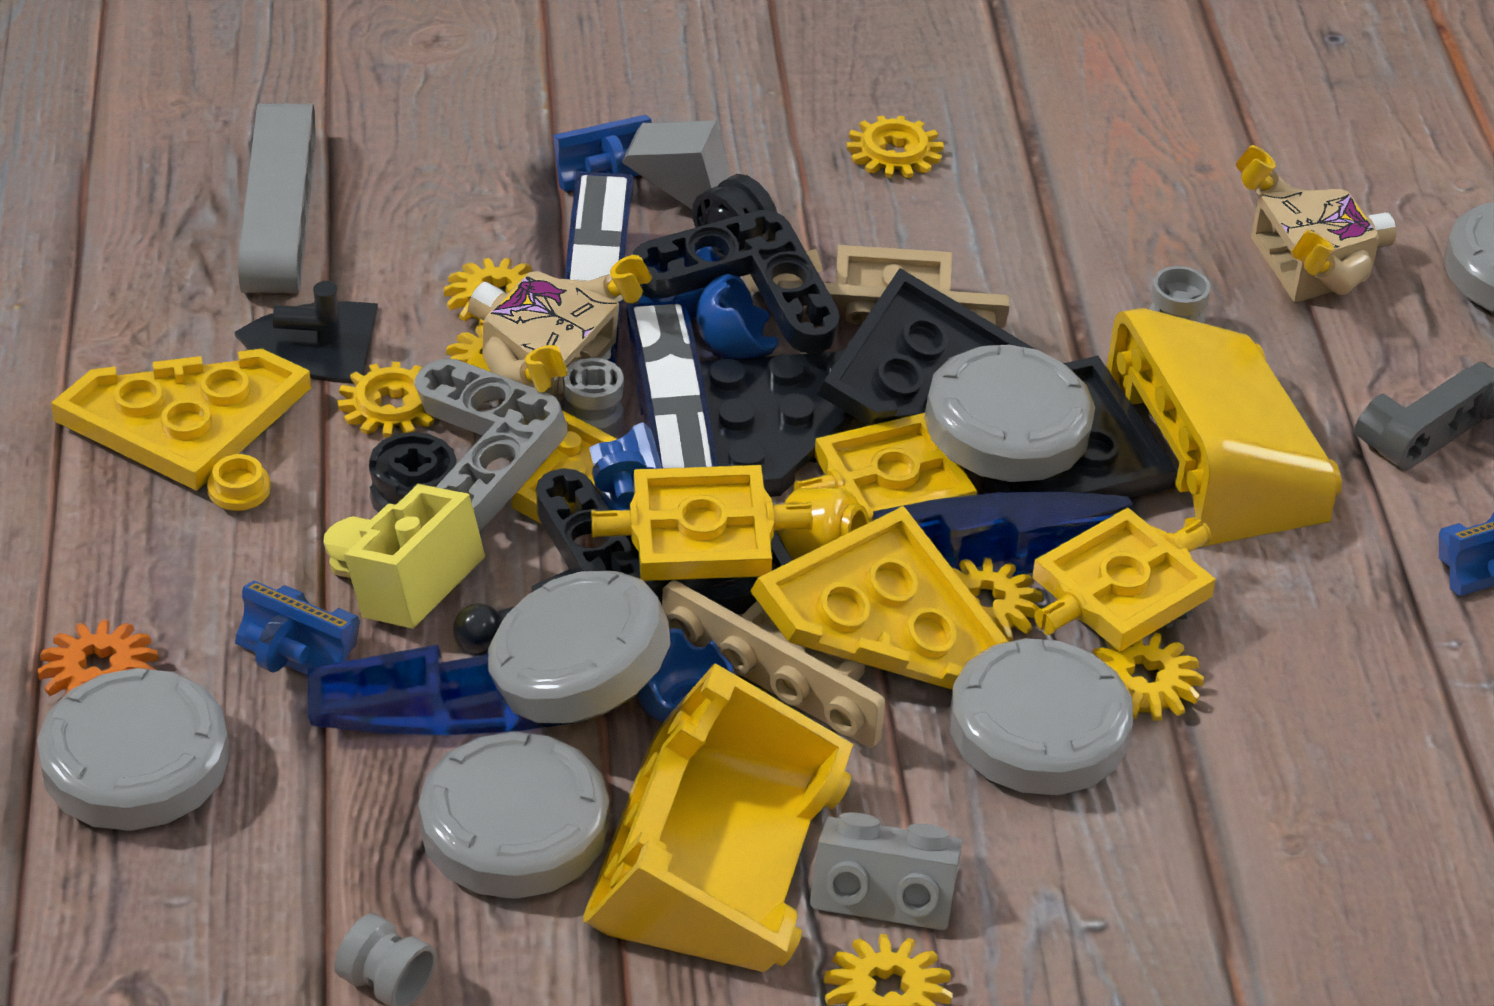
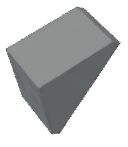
[622,120,731,209]

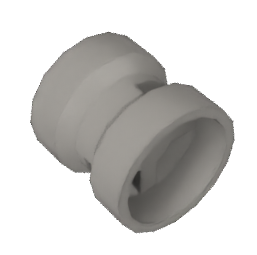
[1149,266,1211,323]
[563,357,624,437]
[334,913,437,1006]

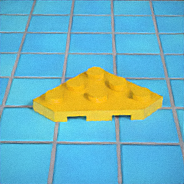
[51,349,311,491]
[750,506,1009,690]

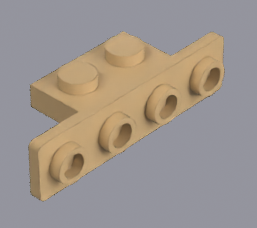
[777,245,1010,328]
[662,580,885,748]

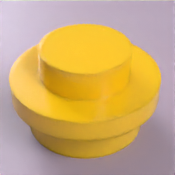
[207,454,271,511]

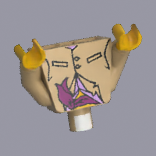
[1236,145,1396,303]
[468,255,652,403]

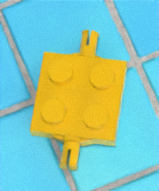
[794,413,977,522]
[591,465,813,581]
[1032,507,1216,652]

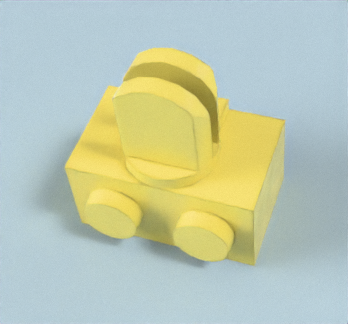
[323,484,485,629]

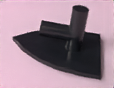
[235,281,378,383]

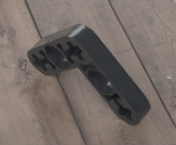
[633,210,840,354]
[536,468,736,603]

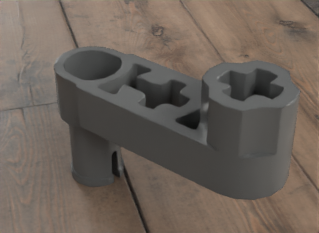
[1354,362,1494,470]

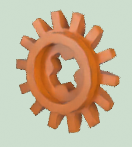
[38,619,159,696]

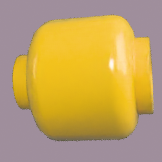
[775,488,870,561]

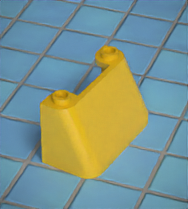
[1107,308,1342,548]
[583,663,853,972]

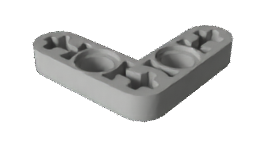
[414,358,568,531]

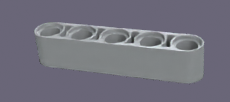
[238,103,316,293]

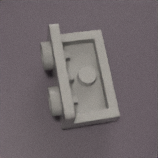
[810,812,963,930]

